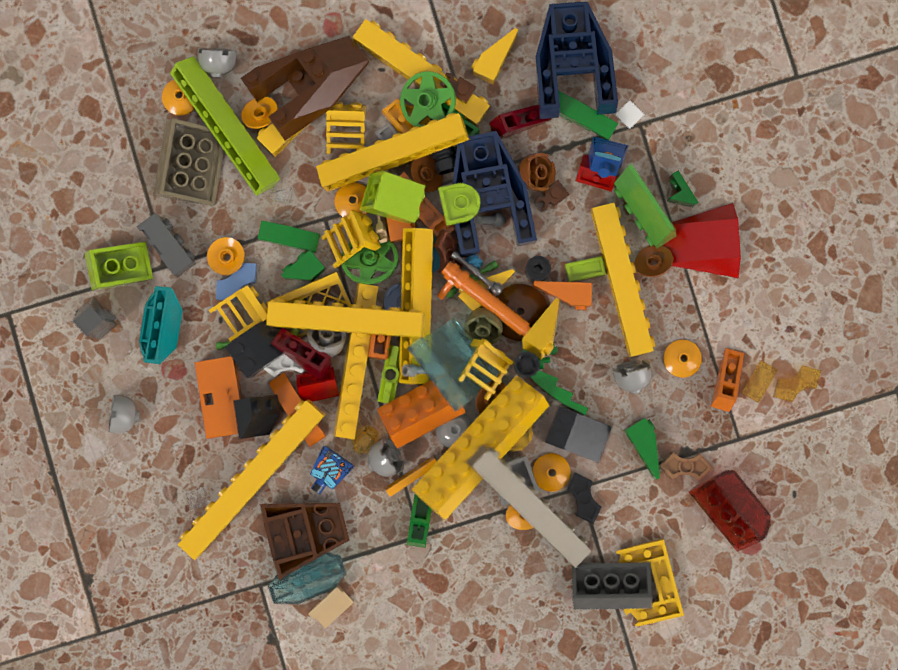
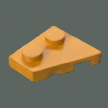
[382,99,432,134]

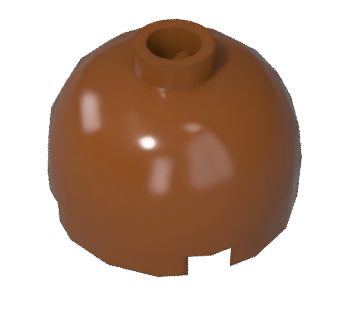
[518,153,556,191]

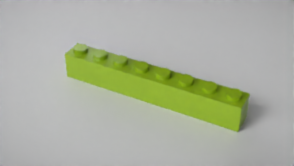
[170,56,280,196]

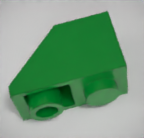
[281,250,327,282]

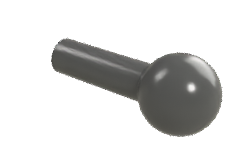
[476,212,506,227]

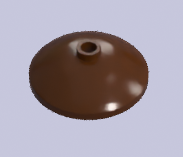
[496,284,548,341]

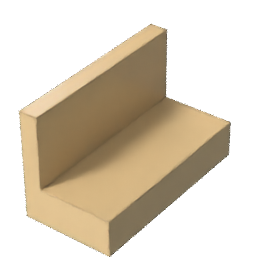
[308,585,354,629]

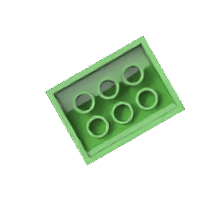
[614,164,676,249]

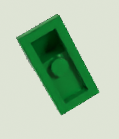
[667,170,699,207]

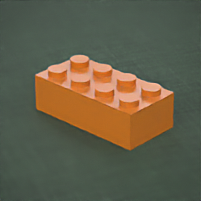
[377,373,466,449]

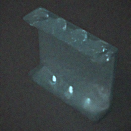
[408,318,497,412]

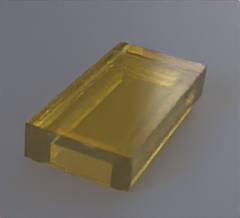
[741,360,778,403]

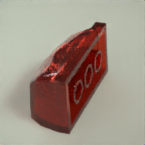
[689,470,771,552]

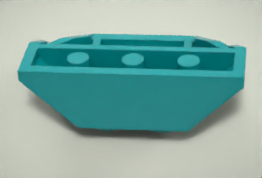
[139,286,183,365]

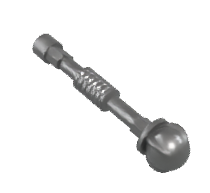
[451,251,502,296]

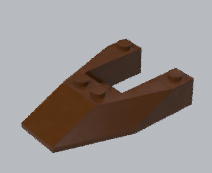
[240,36,369,141]

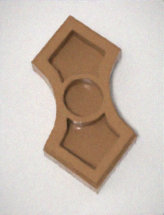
[659,452,713,481]

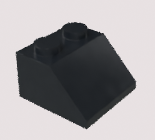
[233,394,280,439]

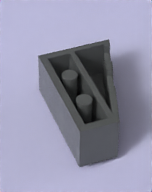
[136,213,196,277]
[73,297,118,340]

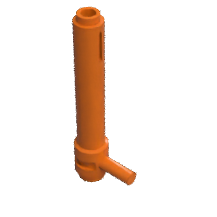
[437,261,532,336]

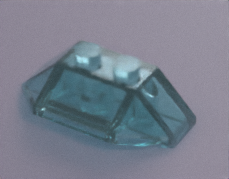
[268,553,346,604]

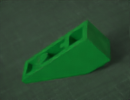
[624,418,660,480]

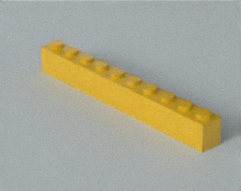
[178,399,326,561]

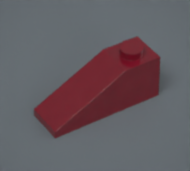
[489,104,552,139]
[271,328,332,380]

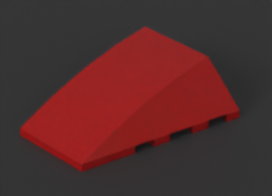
[662,203,741,279]

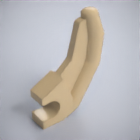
[376,215,390,243]

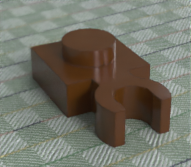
[440,73,476,104]
[534,180,569,212]

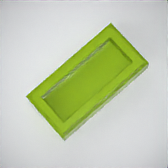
[565,256,606,282]

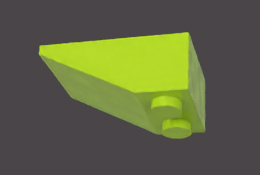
[84,242,153,291]

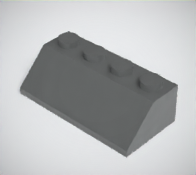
[572,562,652,610]

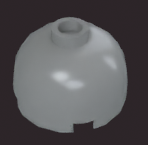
[198,48,236,77]
[307,330,346,357]
[612,360,652,394]
[109,395,139,434]
[436,414,472,448]
[368,437,404,477]

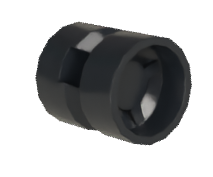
[431,146,456,175]
[525,256,551,282]
[513,352,540,378]

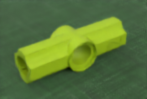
[377,345,400,403]

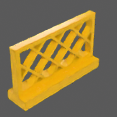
[266,271,351,338]

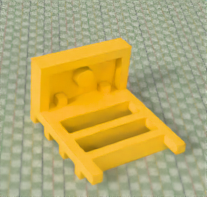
[326,101,366,154]
[321,210,381,268]
[209,285,268,342]
[458,338,514,400]

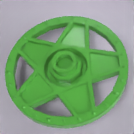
[400,71,456,127]
[342,235,399,284]

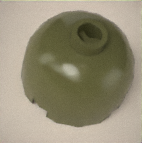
[464,307,503,344]

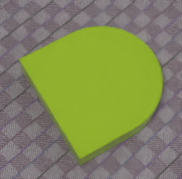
[438,183,481,226]

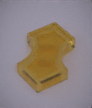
[773,365,821,402]

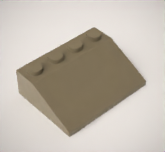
[153,118,224,206]

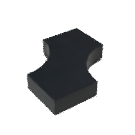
[567,473,601,524]

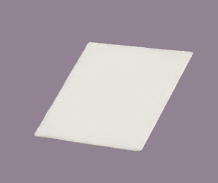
[615,100,644,129]

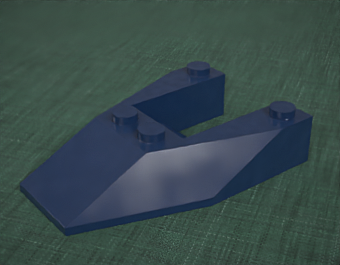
[535,1,618,119]
[452,131,537,257]

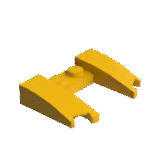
[616,538,684,627]

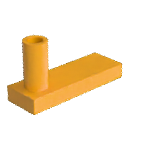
[385,456,437,497]

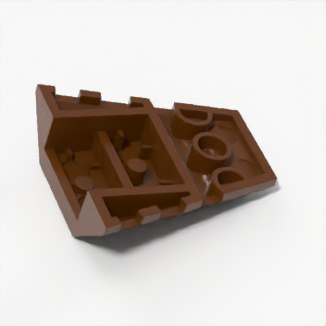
[260,503,349,580]

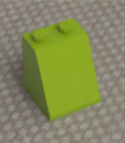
[360,171,425,223]

